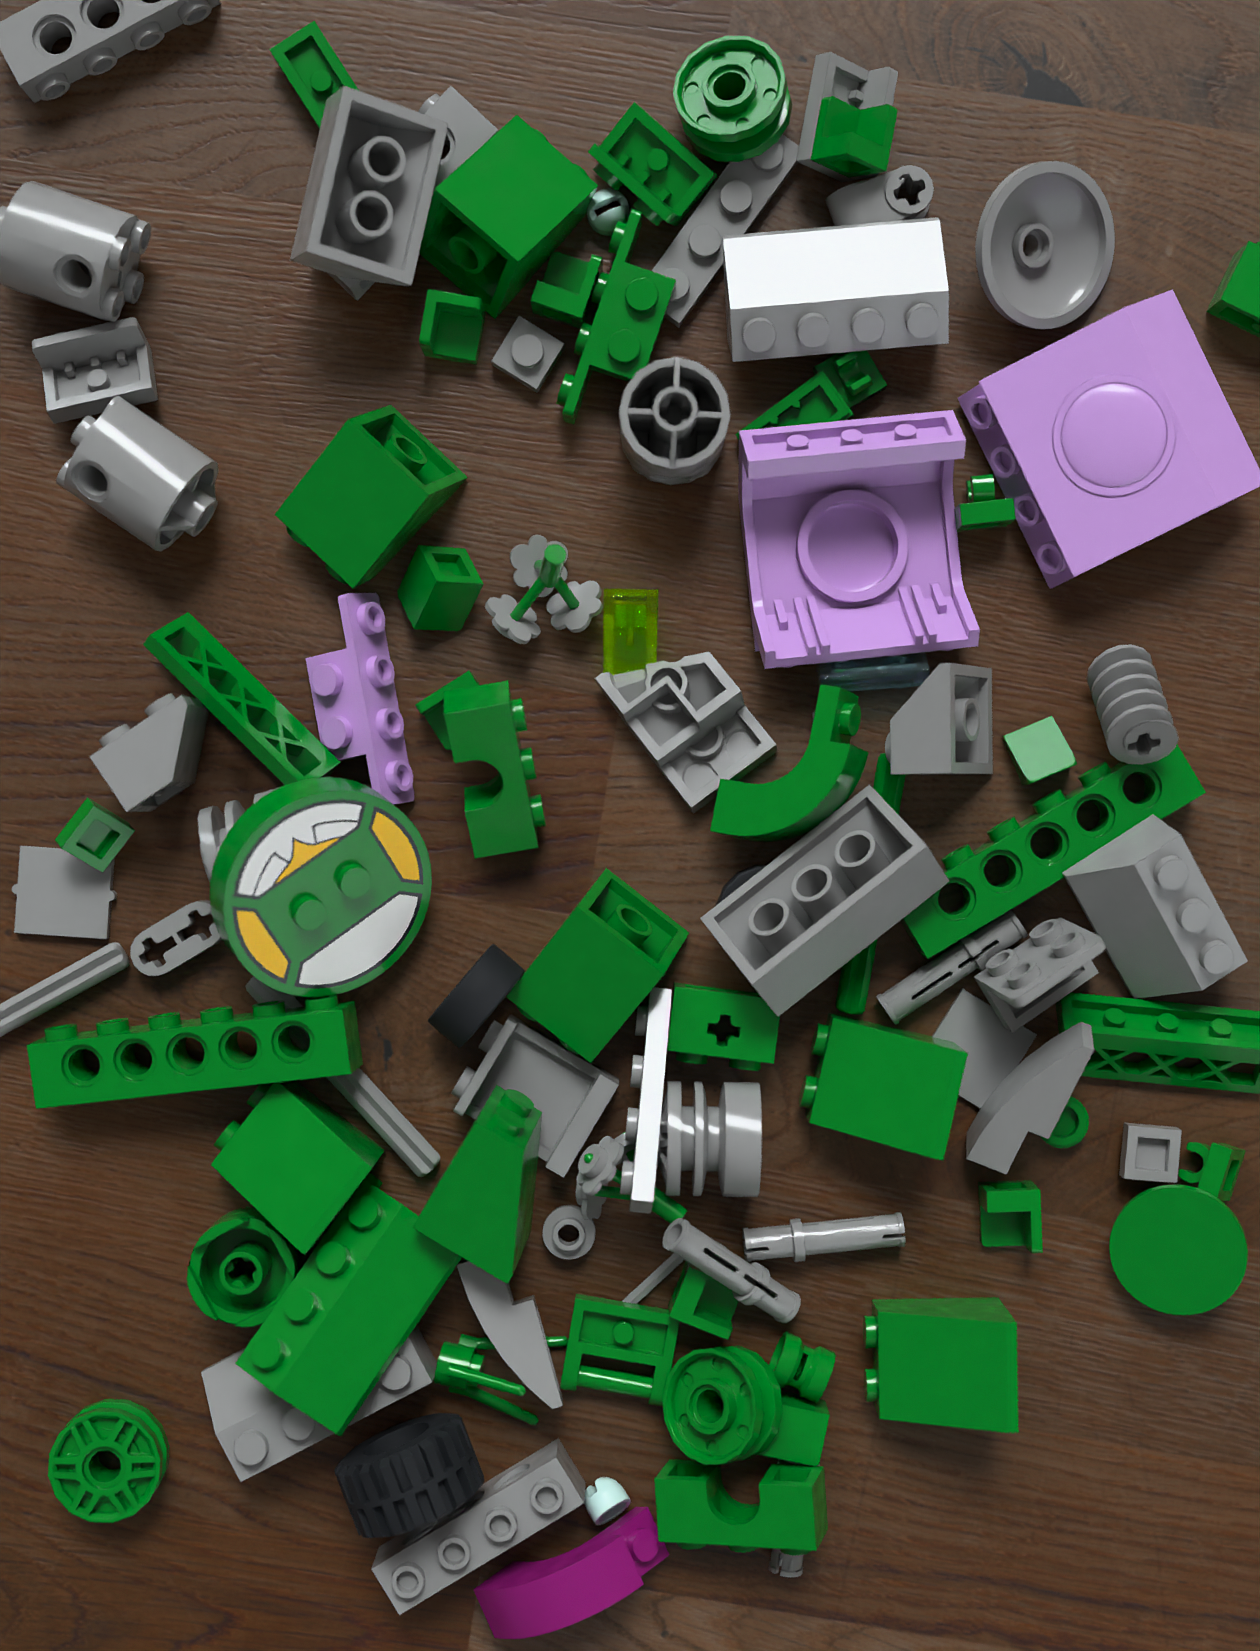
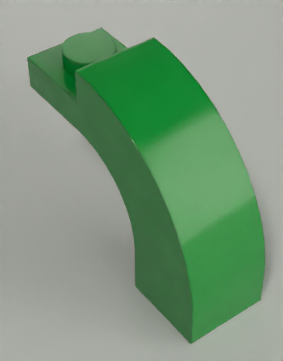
[710,684,869,842]

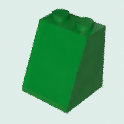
[419,115,598,319]
[275,405,468,589]
[506,868,689,1063]
[799,1013,968,1161]
[211,1080,385,1255]
[412,1085,542,1284]
[863,1297,1019,1433]

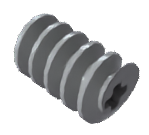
[1086,644,1179,764]

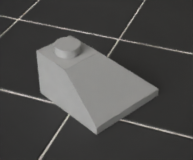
[885,663,993,775]

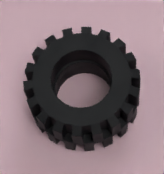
[334,1413,484,1538]

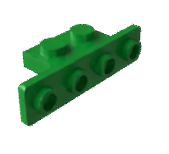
[556,209,676,425]

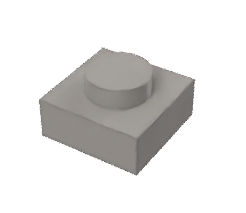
[491,316,565,393]
[1119,1122,1182,1183]

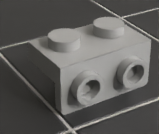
[796,52,898,182]
[32,317,158,424]

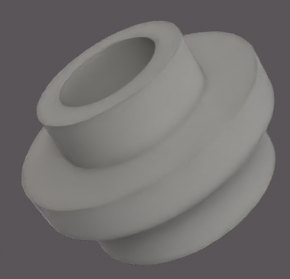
[542,1205,596,1260]

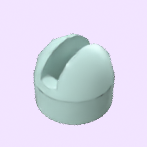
[587,188,629,236]
[584,1477,631,1525]

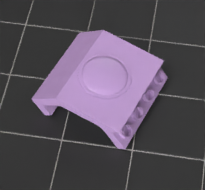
[957,289,1260,589]
[738,410,980,669]

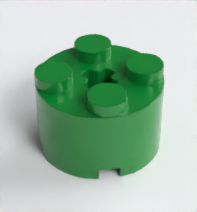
[187,1207,305,1327]

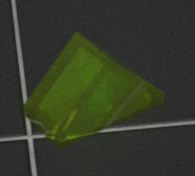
[603,589,658,675]

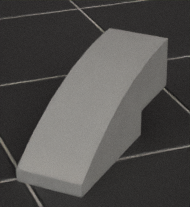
[966,1022,1094,1174]
[457,1259,563,1409]

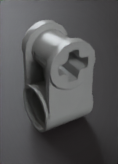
[825,165,934,226]

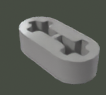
[130,900,222,976]

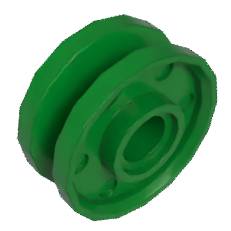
[673,36,792,162]
[662,1345,783,1465]
[48,1399,169,1523]

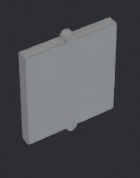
[12,846,117,939]
[932,989,1037,1109]

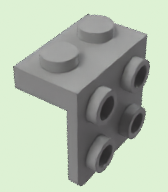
[974,917,1106,1033]

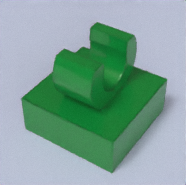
[813,350,887,409]
[954,474,1016,532]
[55,797,135,873]
[1178,1142,1246,1201]

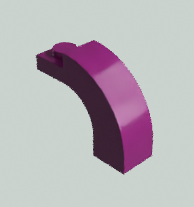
[473,1507,669,1639]

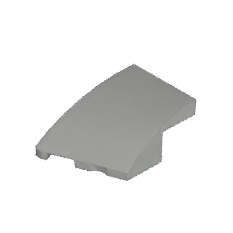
[595,652,778,814]

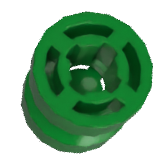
[769,1331,836,1403]

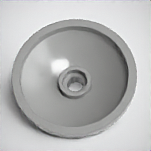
[975,161,1115,329]

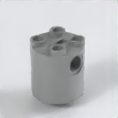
[0,181,151,322]
[619,357,731,485]
[56,396,218,551]

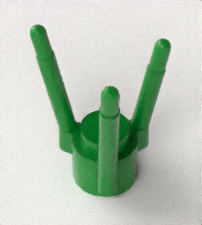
[434,1334,568,1425]

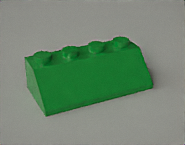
[235,1179,462,1437]

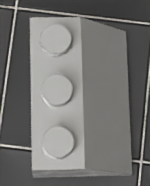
[290,86,449,286]
[1062,814,1248,999]

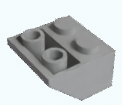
[89,693,209,812]

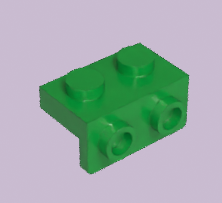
[588,102,718,226]

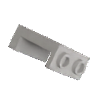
[451,1014,619,1178]

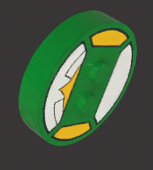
[210,777,432,997]

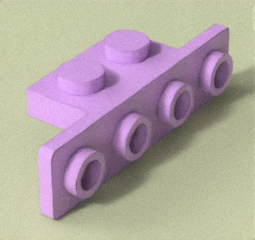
[305,593,415,805]

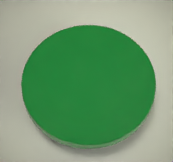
[1109,1184,1248,1315]

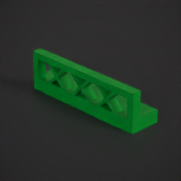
[143,612,340,785]
[1056,992,1260,1094]

